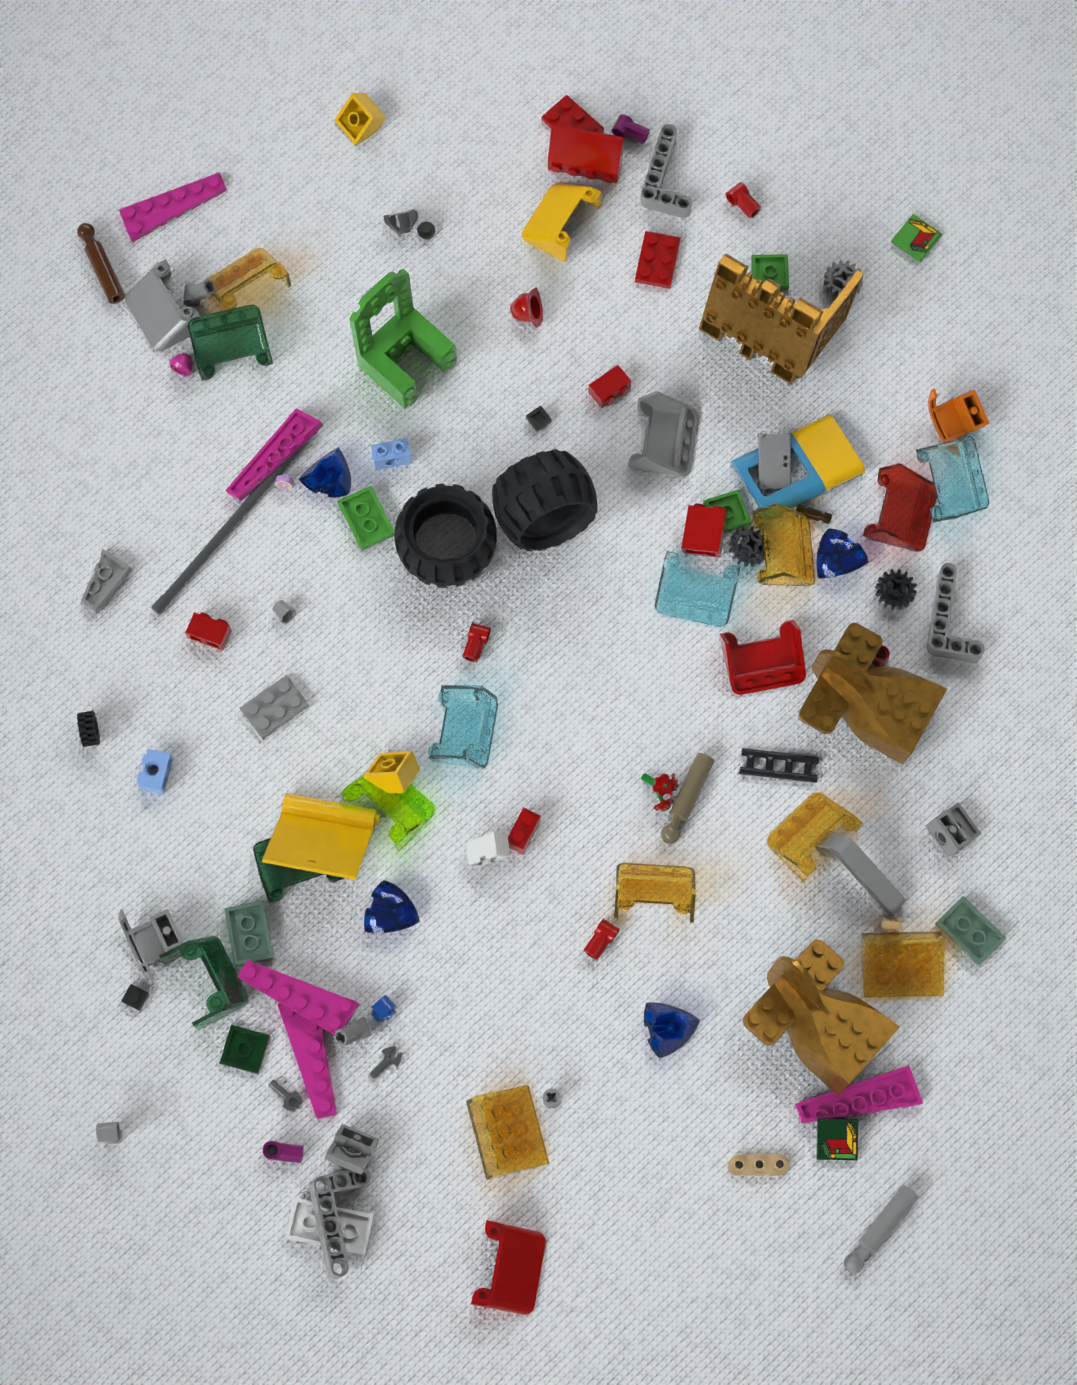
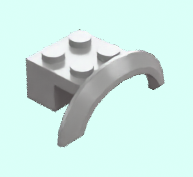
[118,909,185,980]

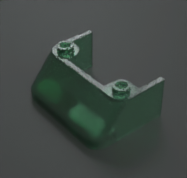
[159,936,249,1031]

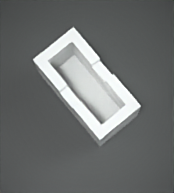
[466,830,510,866]

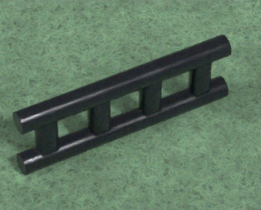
[739,748,819,783]

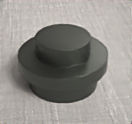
[417,222,435,240]

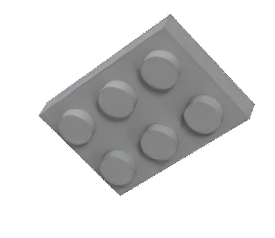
[240,675,309,739]

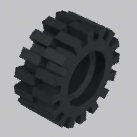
[77,710,100,747]

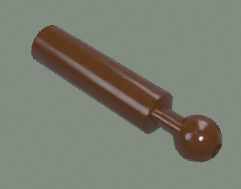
[77,223,125,304]

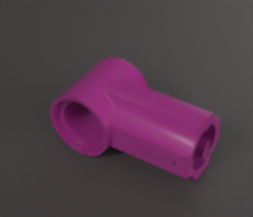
[611,114,650,144]
[263,1141,304,1163]

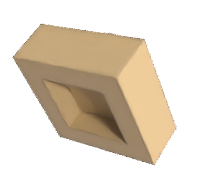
[880,916,902,932]

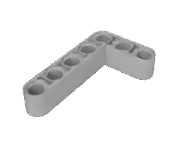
[641,124,692,218]
[927,563,985,662]
[813,831,906,916]
[310,1169,371,1279]

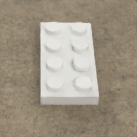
[285,1197,375,1256]

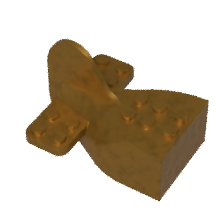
[798,623,947,765]
[742,939,900,1096]

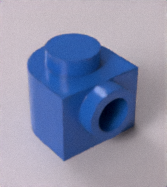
[371,995,397,1023]

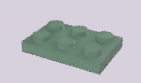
[935,896,1006,966]
[224,900,275,967]

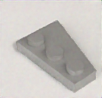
[81,549,132,613]

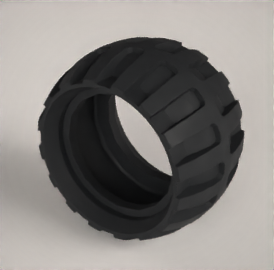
[492,449,598,552]
[394,483,497,588]

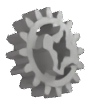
[823,260,863,297]

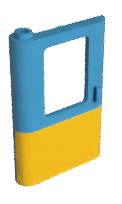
[731,414,865,521]

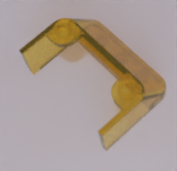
[614,863,696,923]

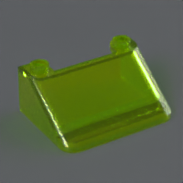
[341,773,435,851]

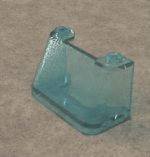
[428,685,498,769]

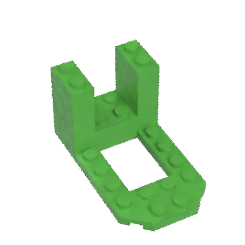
[349,269,457,409]

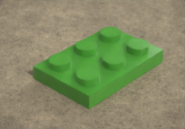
[337,486,395,551]

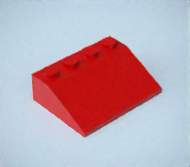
[548,123,623,183]

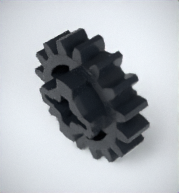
[728,526,770,567]
[875,569,917,610]

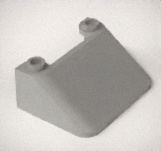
[125,259,204,351]
[628,391,699,476]

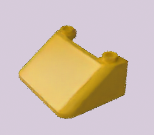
[522,183,602,262]

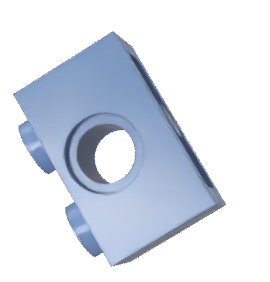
[371,438,412,470]
[137,749,173,795]

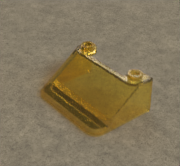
[206,248,292,324]
[752,504,815,586]
[767,792,863,882]

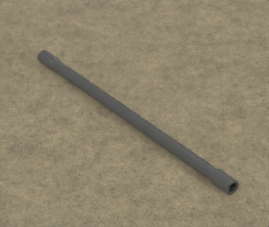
[151,445,304,615]

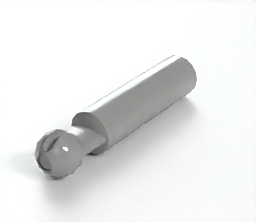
[844,1184,919,1273]

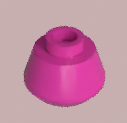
[169,353,193,377]

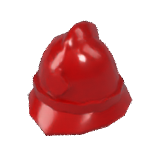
[510,287,543,328]

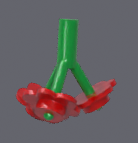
[641,773,679,812]

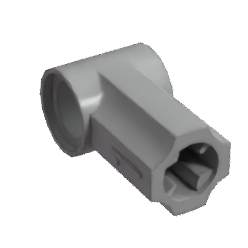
[184,279,216,307]
[334,1017,372,1047]
[96,1121,122,1144]

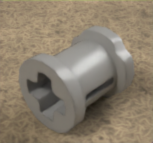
[543,1088,561,1109]

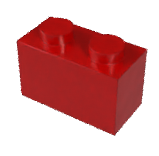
[588,365,631,409]
[185,612,232,651]
[508,807,541,855]

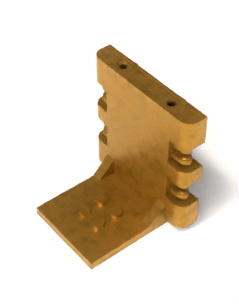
[699,253,864,385]

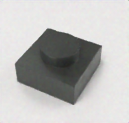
[526,406,552,432]
[121,984,149,1011]

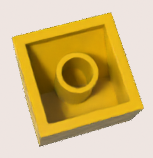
[334,93,387,145]
[364,751,420,794]

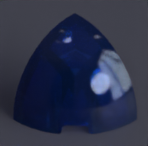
[299,447,351,498]
[816,528,869,579]
[364,880,420,933]
[644,1002,700,1058]

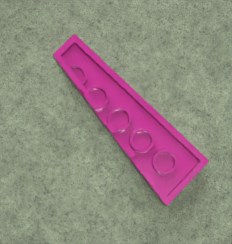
[119,172,227,242]
[225,408,323,501]
[237,960,360,1036]
[278,1003,337,1119]
[795,1065,923,1124]

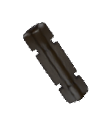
[795,505,832,524]

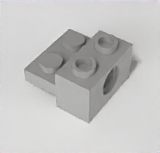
[925,802,982,857]
[325,1124,379,1175]

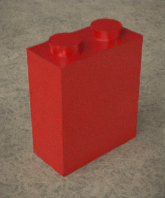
[681,503,728,558]

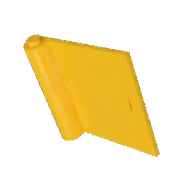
[262,793,381,880]

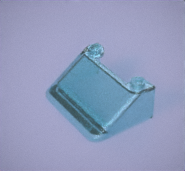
[916,436,989,523]
[655,551,741,627]

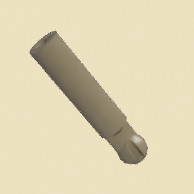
[661,753,715,844]

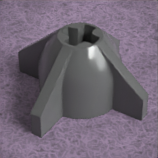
[383,209,418,234]

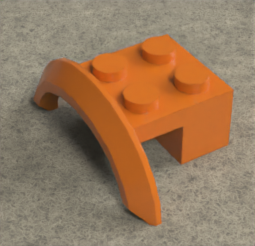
[928,388,990,457]

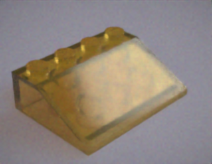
[861,931,945,998]
[466,1085,549,1180]

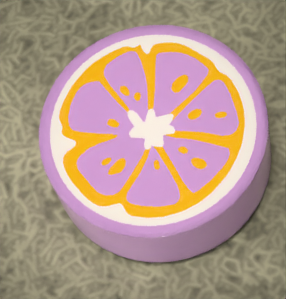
[274,475,294,490]

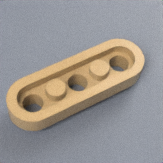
[728,1154,790,1176]

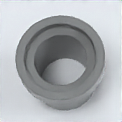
[272,600,296,624]

